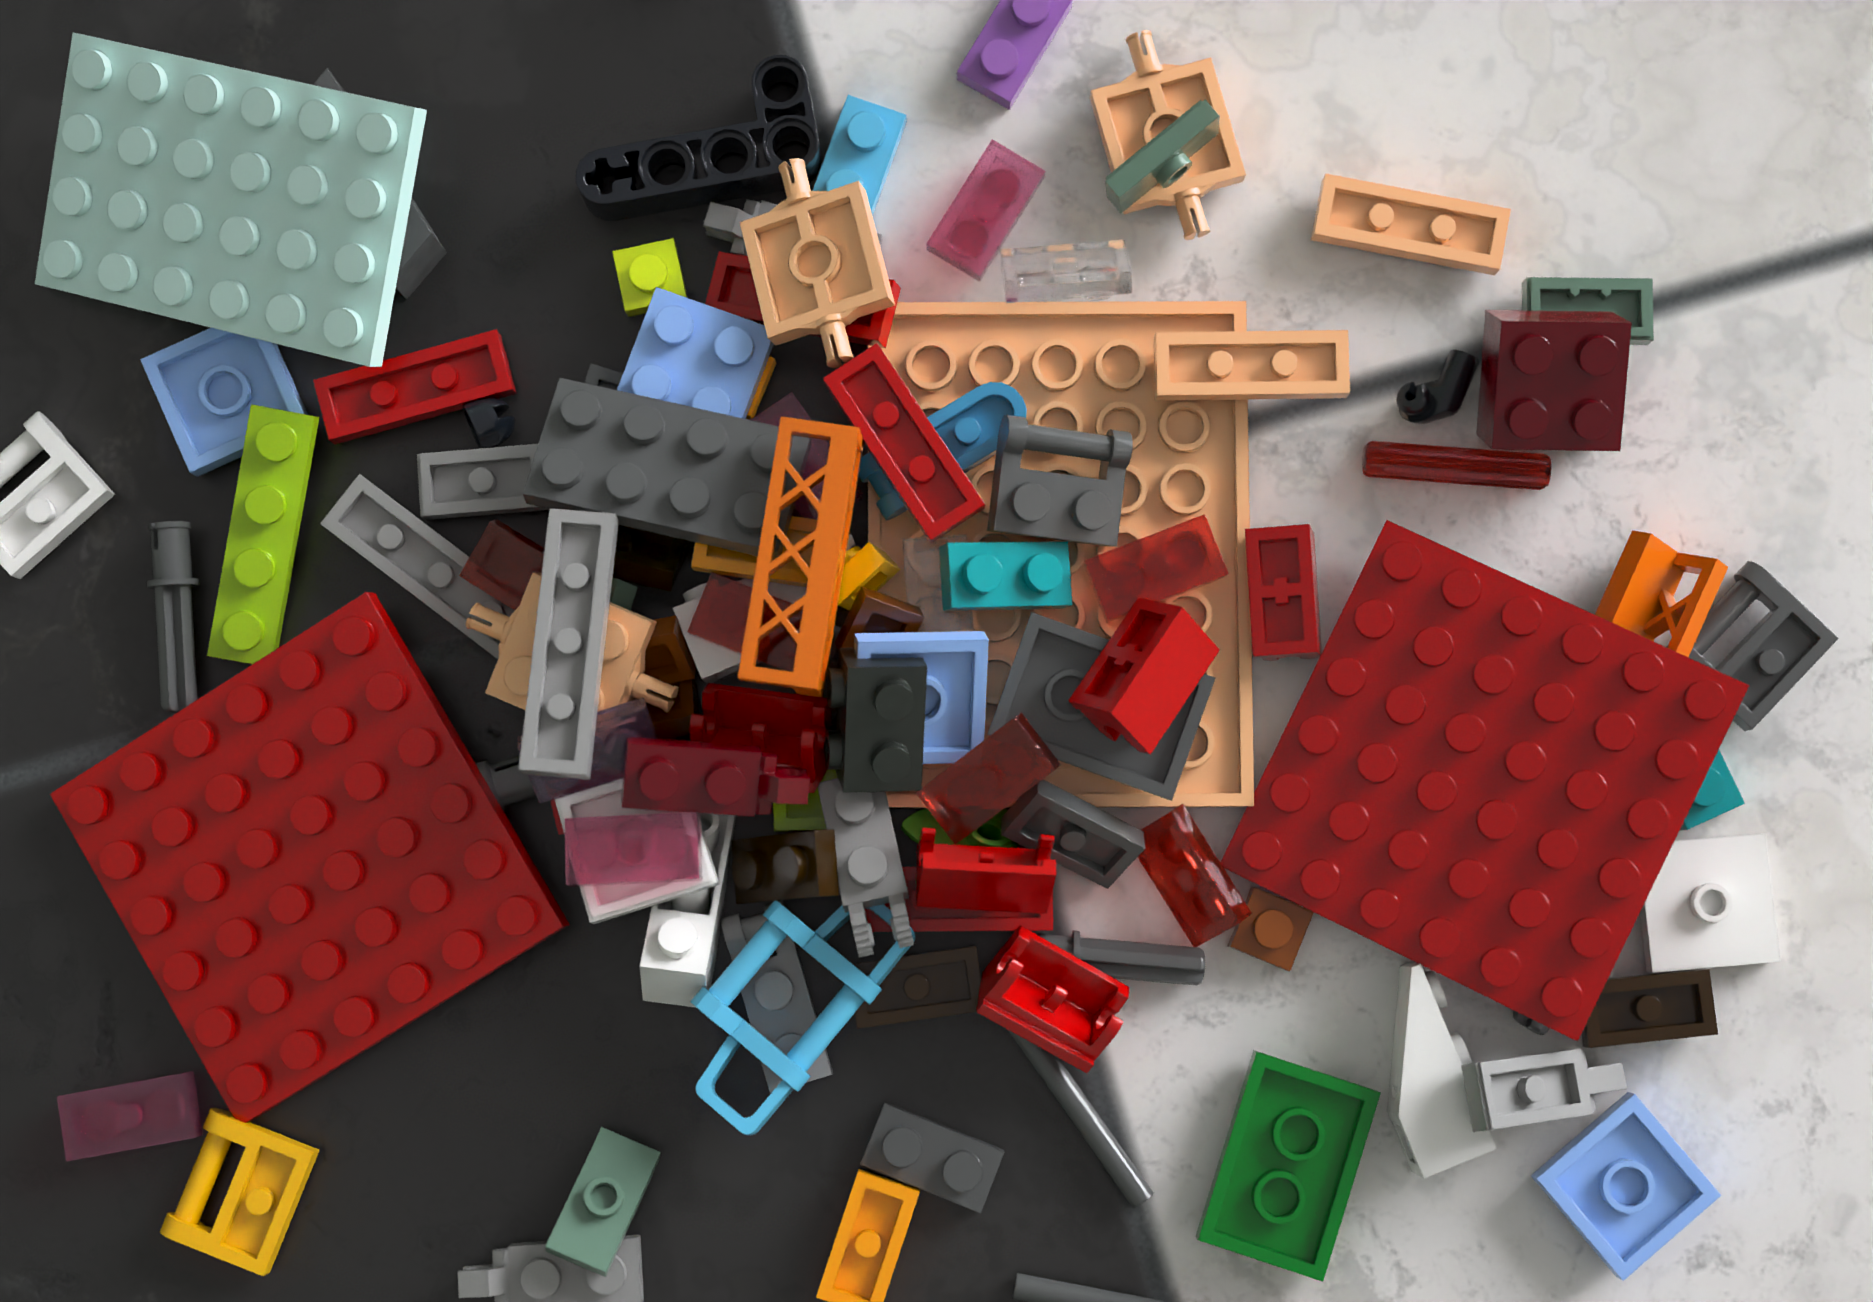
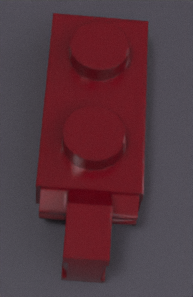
[621,737,810,817]

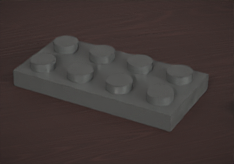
[523,378,812,560]

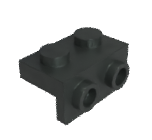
[824,648,927,792]

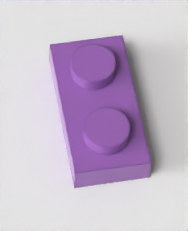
[957,0,1073,110]

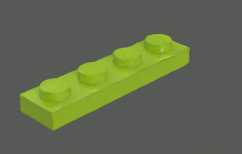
[207,404,319,664]

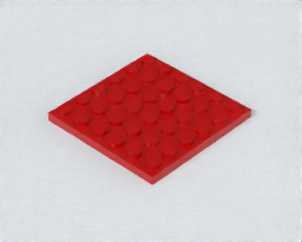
[1219,520,1750,1042]
[50,592,570,1123]

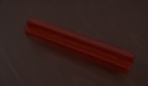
[1362,441,1552,490]

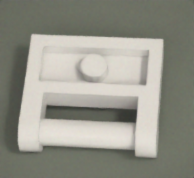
[0,411,115,579]

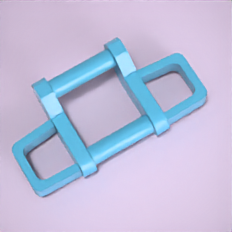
[690,900,916,1135]

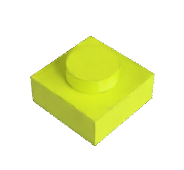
[612,238,688,317]

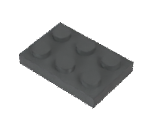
[987,612,1215,801]

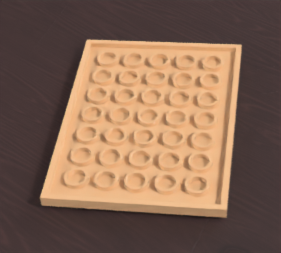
[868,301,1254,808]

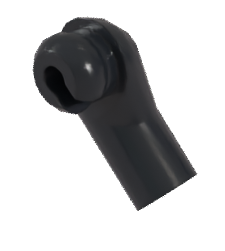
[1396,350,1480,424]

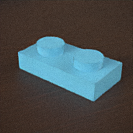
[813,95,907,216]

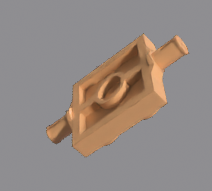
[1090,30,1246,240]
[740,158,895,368]
[466,572,678,743]

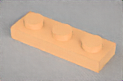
[1311,173,1511,276]
[1154,330,1350,401]

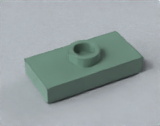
[1105,99,1220,214]
[1522,277,1654,345]
[545,1127,661,1277]

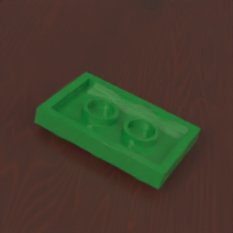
[1195,1050,1381,1282]

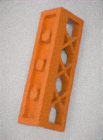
[737,416,864,698]
[1595,530,1728,657]

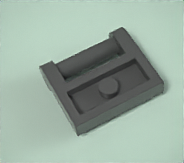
[987,414,1133,547]
[1666,561,1839,731]

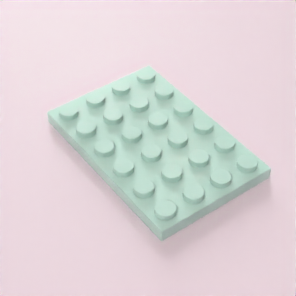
[35,32,427,367]

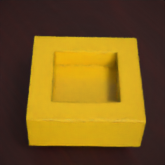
[838,542,901,611]

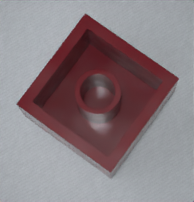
[1476,310,1632,451]

